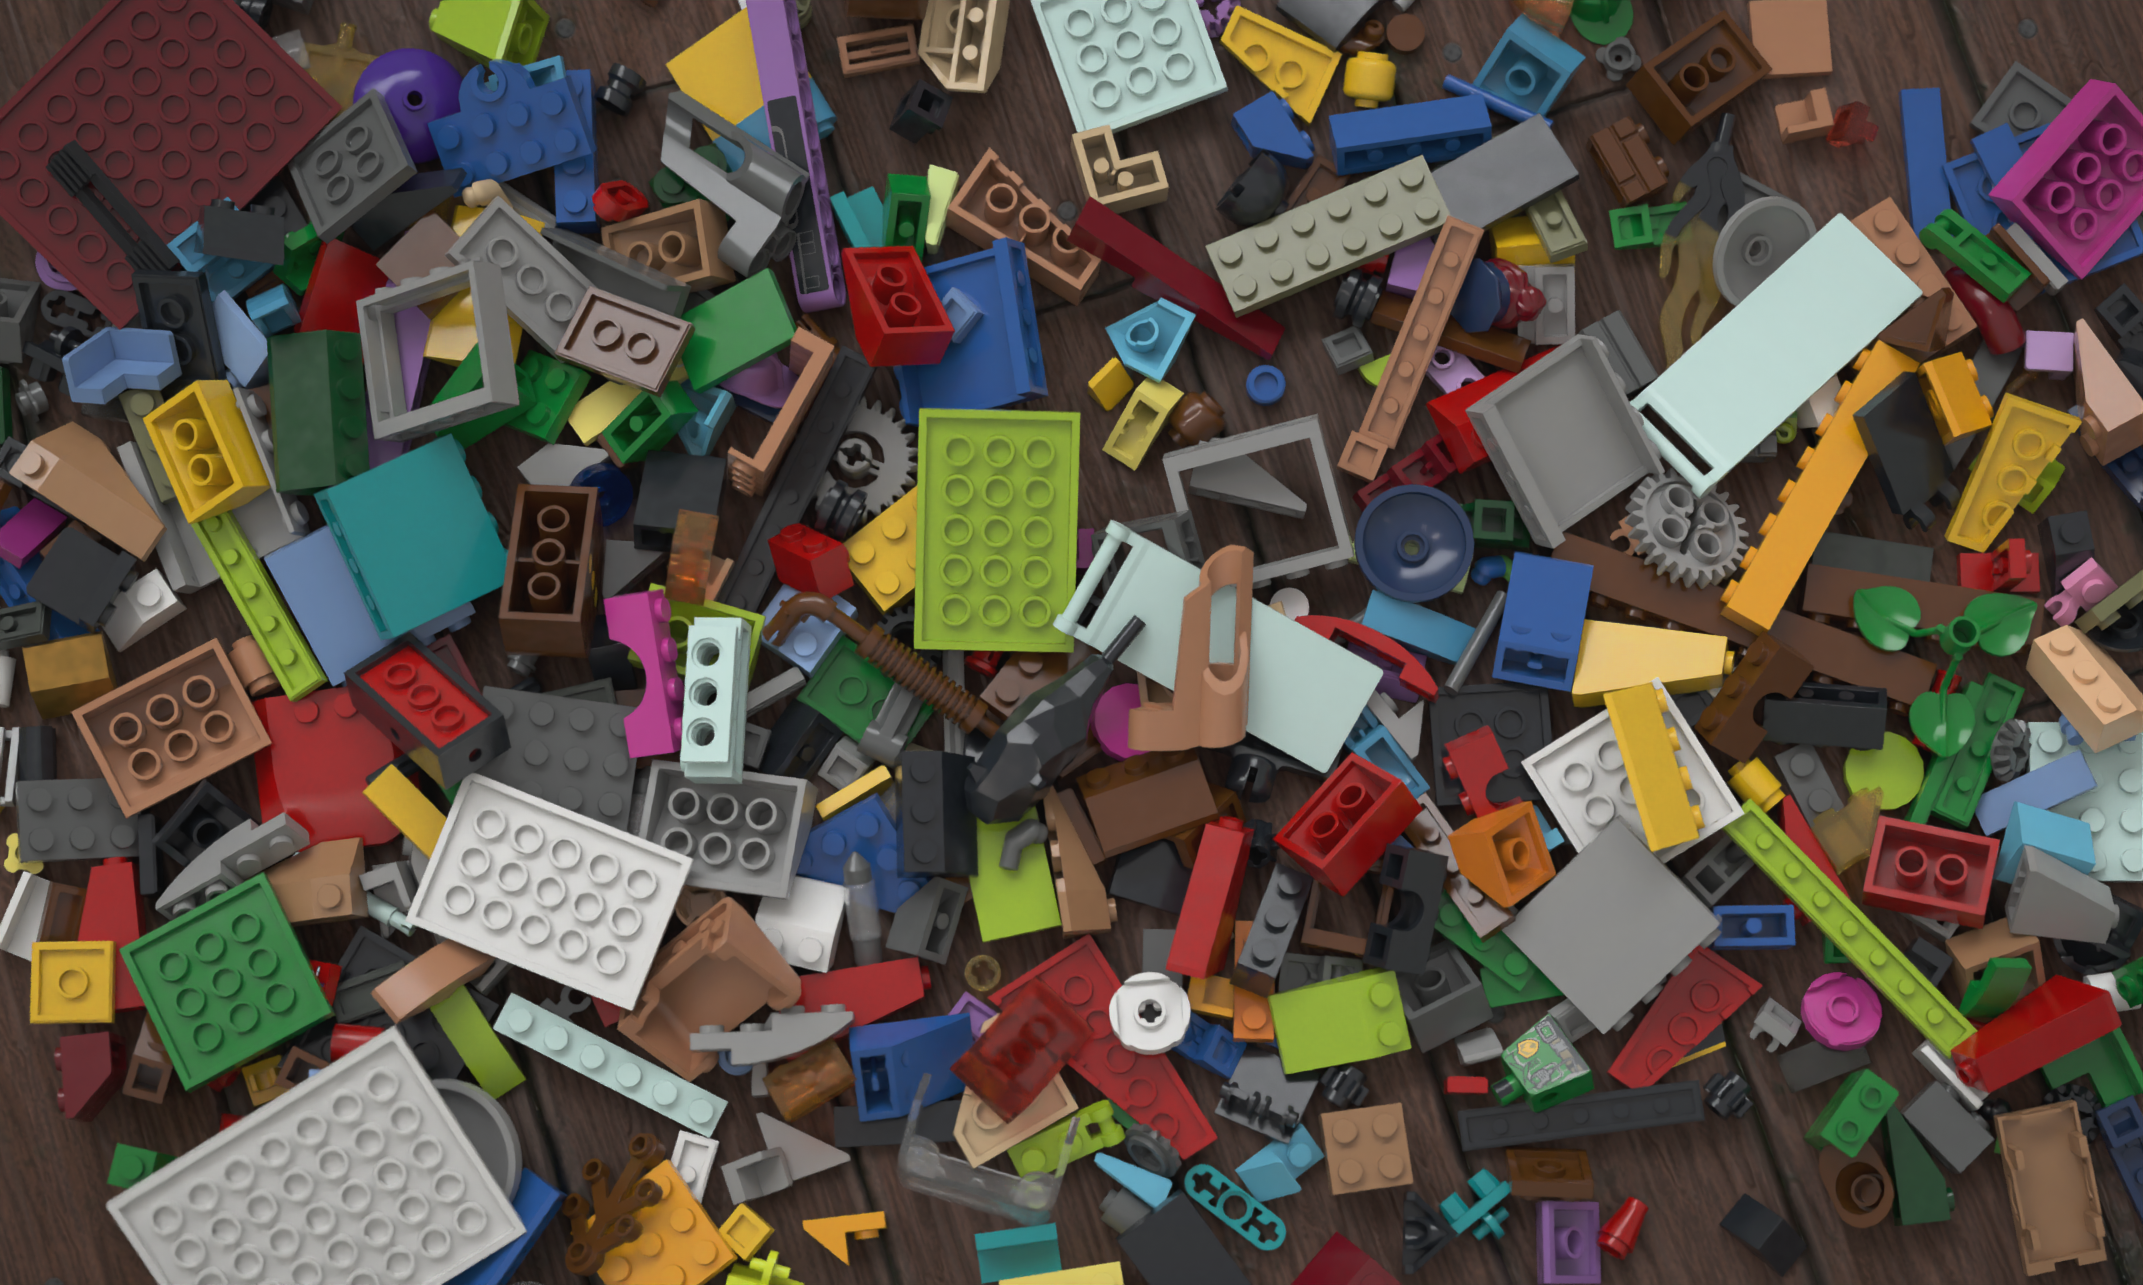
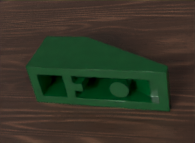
[1880,1103,1955,1226]

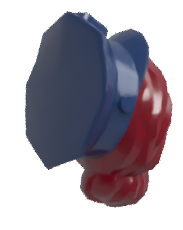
[1450,258,1547,333]

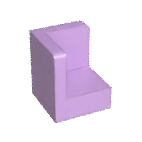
[2020,330,2074,380]

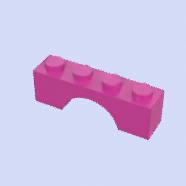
[603,589,684,758]

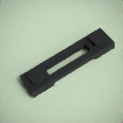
[46,140,180,271]

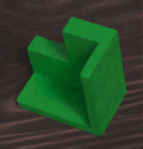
[2039,1027,2143,1108]

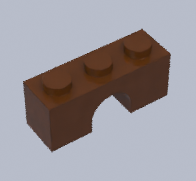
[1694,630,1815,764]

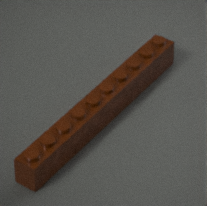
[1549,531,1937,717]

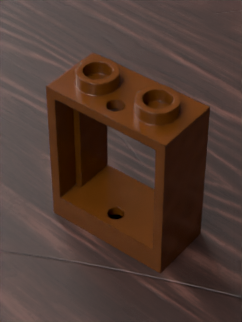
[1299,854,1394,959]

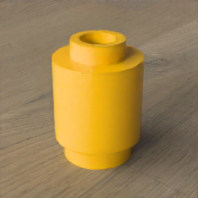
[1727,757,1786,813]

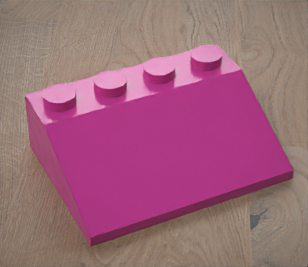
[1988,79,2143,280]

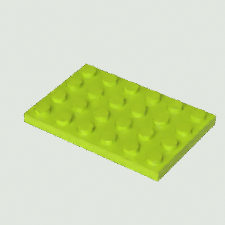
[914,408,1080,653]

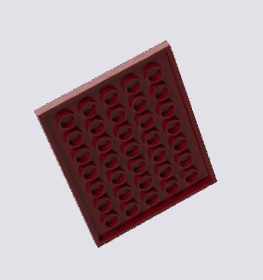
[0,0,343,330]

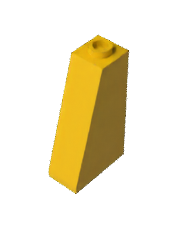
[1572,619,1735,708]

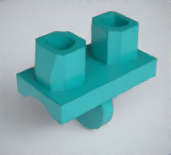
[1438,1168,1510,1241]

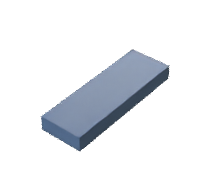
[1975,749,2098,837]

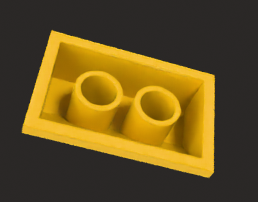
[142,380,271,524]

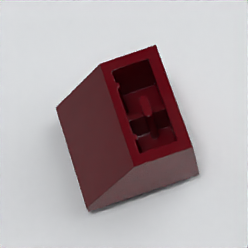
[55,1032,128,1123]

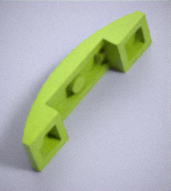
[405,954,526,1099]

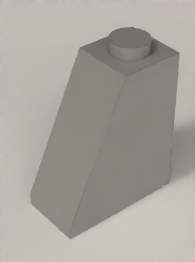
[2005,845,2119,944]

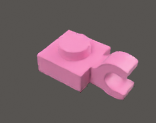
[2044,557,2118,627]

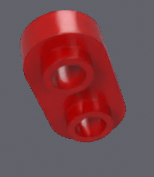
[592,180,649,222]

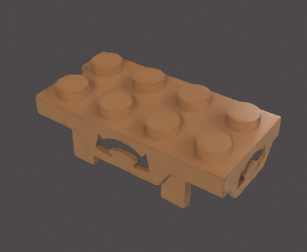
[1993,1100,2107,1276]

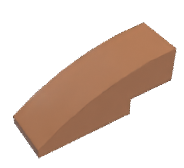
[371,939,497,1024]

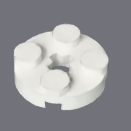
[1109,972,1191,1055]

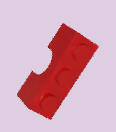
[1442,725,1523,818]

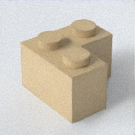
[1071,124,1169,214]

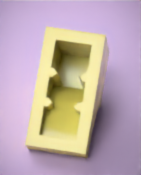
[1102,377,1184,470]

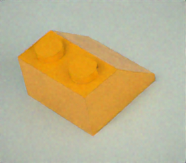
[1915,352,1994,446]

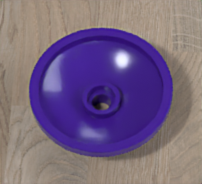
[353,48,463,164]

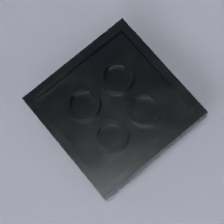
[1428,682,1552,808]

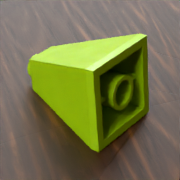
[429,0,550,69]

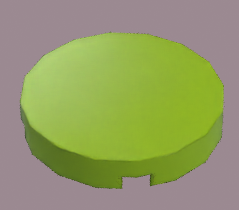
[1843,732,1924,811]

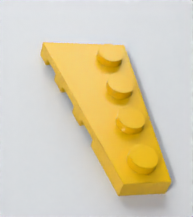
[1945,392,2082,553]

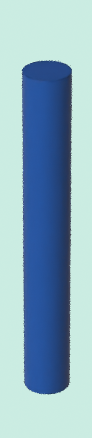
[1442,74,1554,129]

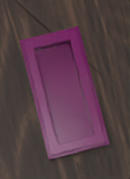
[0,497,68,569]

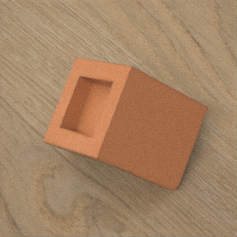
[1774,88,1834,144]

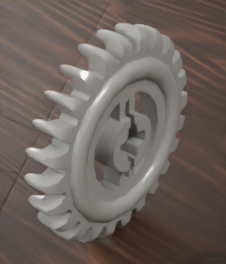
[795,396,918,524]

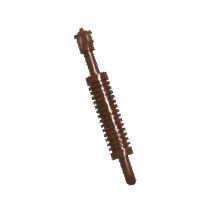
[762,591,1000,739]

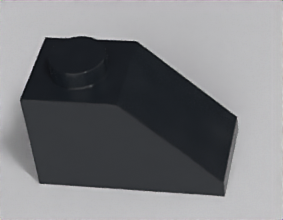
[2037,510,2095,597]

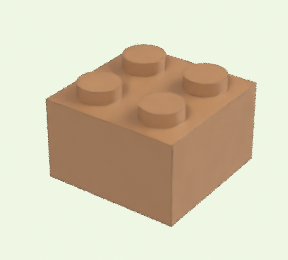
[1318,1103,1414,1196]

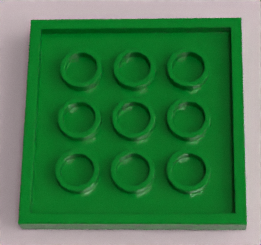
[119,872,335,1093]

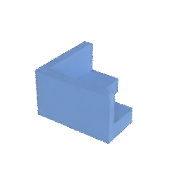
[62,327,182,404]

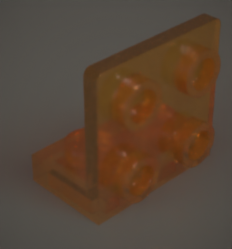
[762,1037,857,1123]

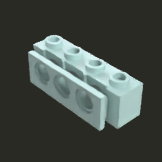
[680,617,751,784]

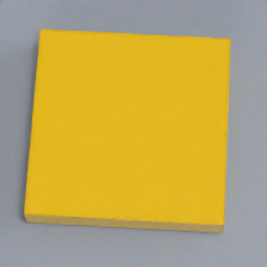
[30,941,116,1024]

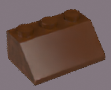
[1076,748,1220,858]

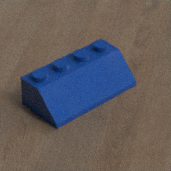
[442,1167,568,1285]

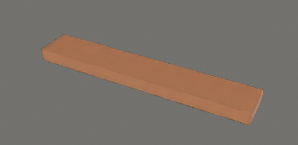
[1358,215,1485,449]

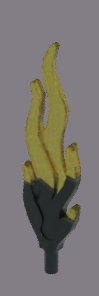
[1659,113,1745,371]

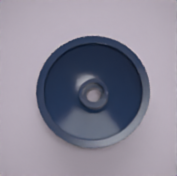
[1354,484,1474,603]

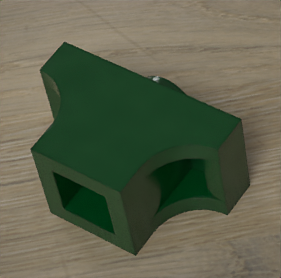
[1459,499,1530,551]

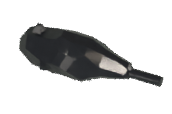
[964,615,1146,825]

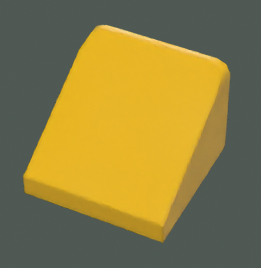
[1087,357,1134,411]

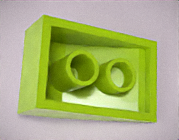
[1267,967,1412,1074]

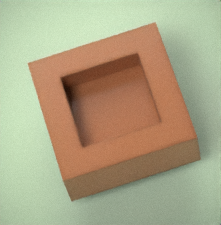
[1336,430,1388,483]

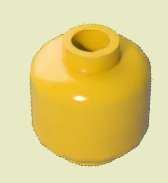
[1343,51,1396,109]

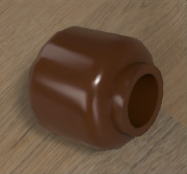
[1168,391,1226,448]

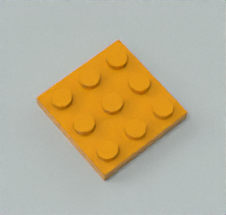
[571,1159,738,1285]

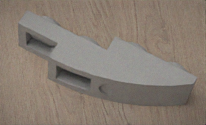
[155,812,310,921]
[690,1004,855,1067]

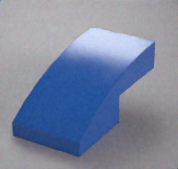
[1171,1011,1247,1079]

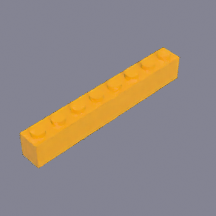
[1720,340,1920,636]

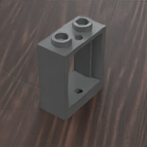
[1091,509,1205,595]

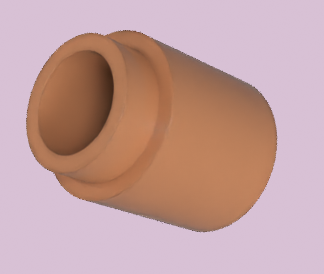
[228,635,280,697]

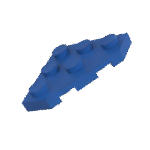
[796,793,932,913]

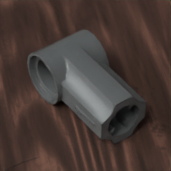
[857,683,925,769]

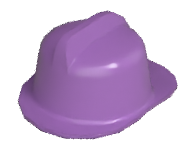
[719,353,799,408]

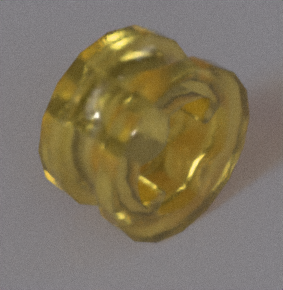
[965,955,1002,991]

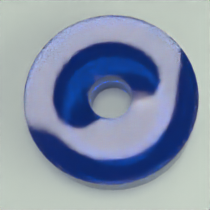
[570,463,633,527]

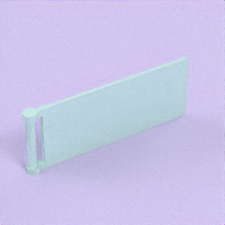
[1629,214,1922,499]
[1053,520,1383,773]

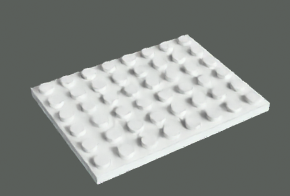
[107,1025,527,1285]

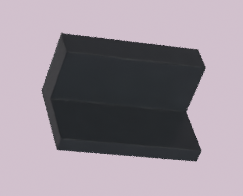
[759,698,843,781]

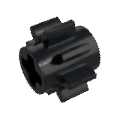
[1243,818,1280,869]
[1319,1063,1370,1111]
[1703,1071,1753,1121]

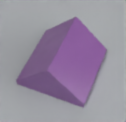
[1535,1201,1601,1284]

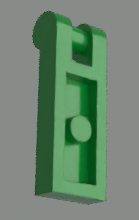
[1919,209,2031,303]

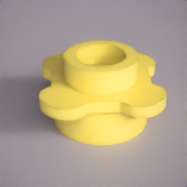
[4,833,44,874]

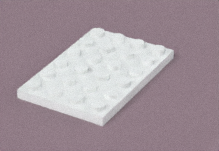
[405,772,694,1011]

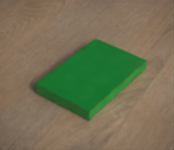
[681,268,797,394]
[796,635,934,751]

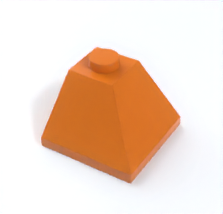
[1448,801,1556,908]

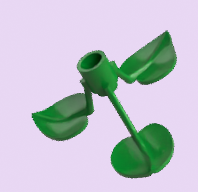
[1853,586,2037,758]

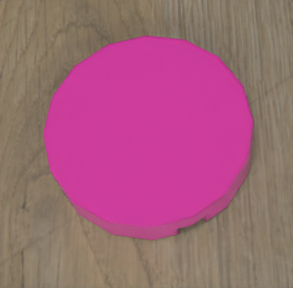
[1091,683,1150,762]
[1801,972,1882,1051]

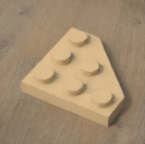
[953,1002,1079,1170]

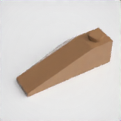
[245,837,369,927]

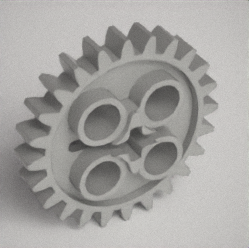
[1625,468,1749,589]

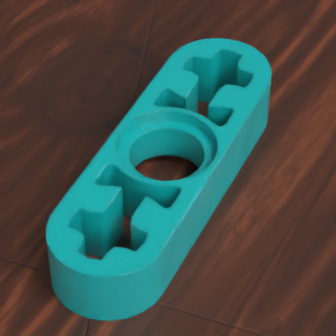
[1184,1164,1286,1251]

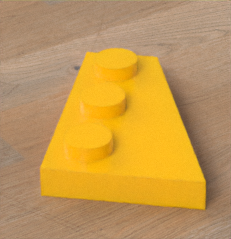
[1219,5,1342,126]

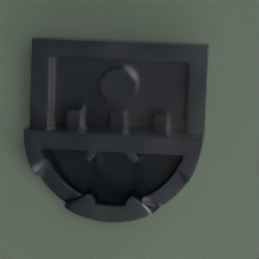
[2053,893,2143,975]

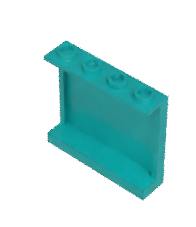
[314,433,508,640]

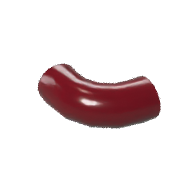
[1944,266,2026,355]

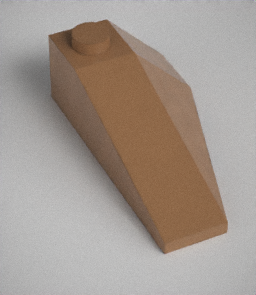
[9,421,167,562]
[1043,785,1118,939]

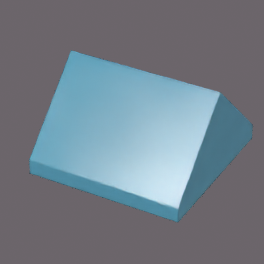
[1993,801,2096,884]

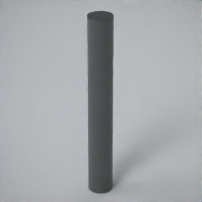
[1443,591,1507,695]

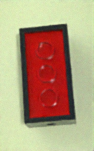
[344,632,511,790]

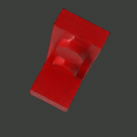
[1956,538,2040,594]

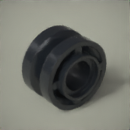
[1333,267,1383,329]
[814,479,868,543]

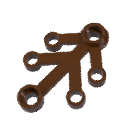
[562,1133,666,1276]

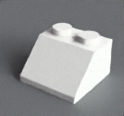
[755,875,849,973]

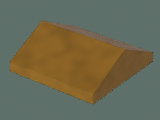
[22,631,118,720]

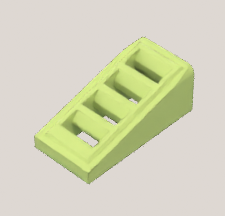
[925,165,960,255]

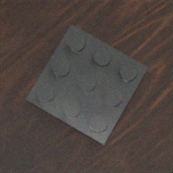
[288,88,417,244]

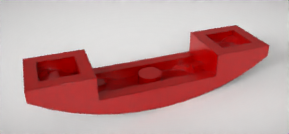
[1294,615,1439,704]

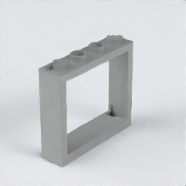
[356,257,520,443]
[1162,413,1354,589]

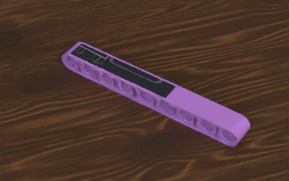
[746,0,846,313]

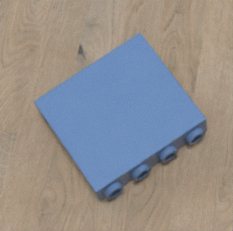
[264,524,476,687]

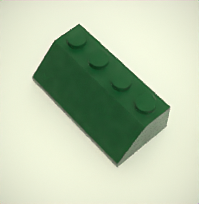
[267,330,370,496]

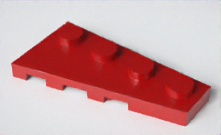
[1606,945,1763,1089]

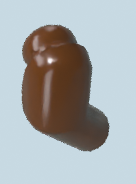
[1338,20,1384,57]

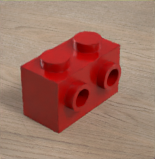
[768,523,854,598]

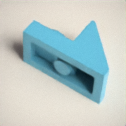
[1235,1122,1325,1202]

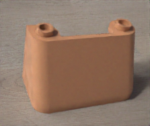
[617,897,801,1082]

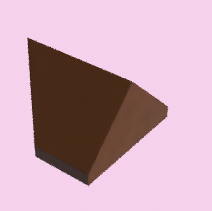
[1877,287,1954,352]

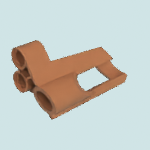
[1128,545,1254,751]

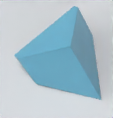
[1105,298,1196,383]
[678,379,736,456]

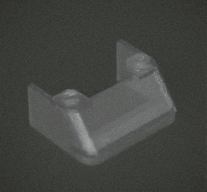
[897,1072,1080,1226]

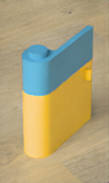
[666,7,837,172]

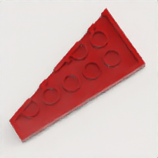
[987,934,1219,1160]

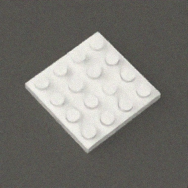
[1521,677,1745,863]

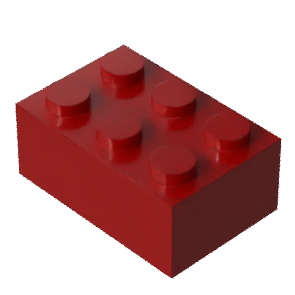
[1862,815,2000,929]

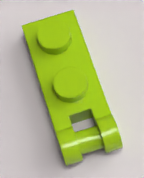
[1007,1100,1126,1183]

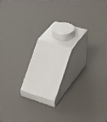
[101,569,187,652]

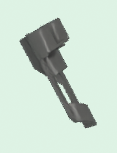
[660,91,810,278]

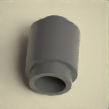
[1098,1186,1154,1234]

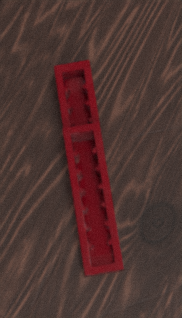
[1066,196,1285,360]

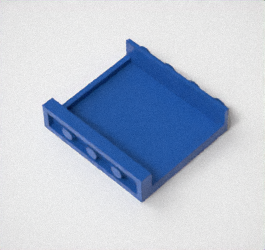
[894,237,1048,427]

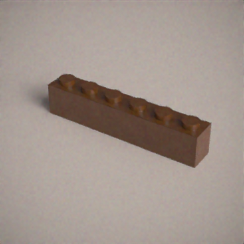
[1796,564,2045,656]

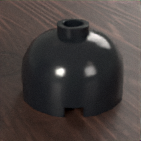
[1215,148,1289,228]

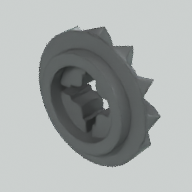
[1990,718,2032,782]
[1124,1123,1182,1177]

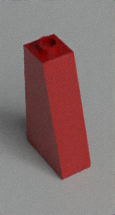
[1165,816,1254,980]
[78,857,147,1014]
[779,957,932,1063]
[1950,974,2122,1093]

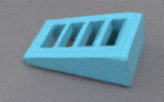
[1094,1152,1172,1208]

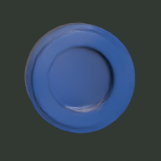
[1246,365,1286,406]

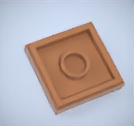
[1747,0,1833,79]

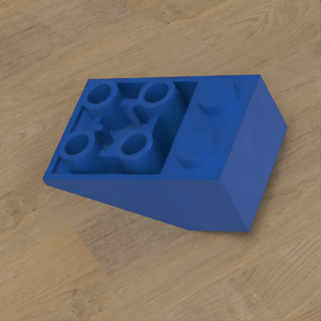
[1492,551,1594,692]
[849,1013,974,1122]

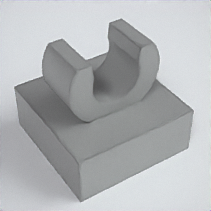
[1750,997,1802,1052]

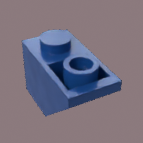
[1231,91,1315,170]

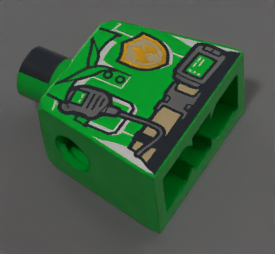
[1490,1014,1594,1112]

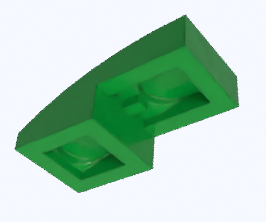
[1609,201,1693,250]
[1958,958,2032,1018]

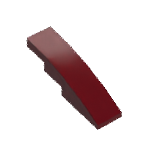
[1352,433,1459,512]

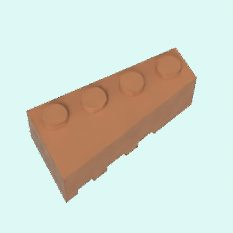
[946,147,1101,306]

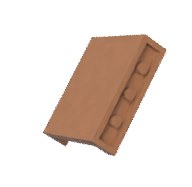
[728,327,834,498]

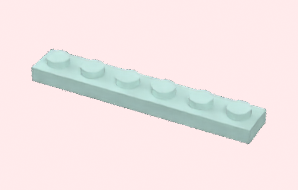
[493,992,728,1138]

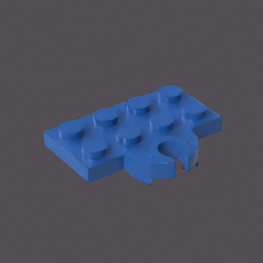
[427,59,597,198]

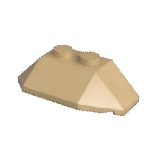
[918,0,1010,93]

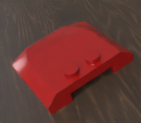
[252,686,422,852]

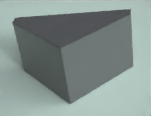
[602,540,671,599]

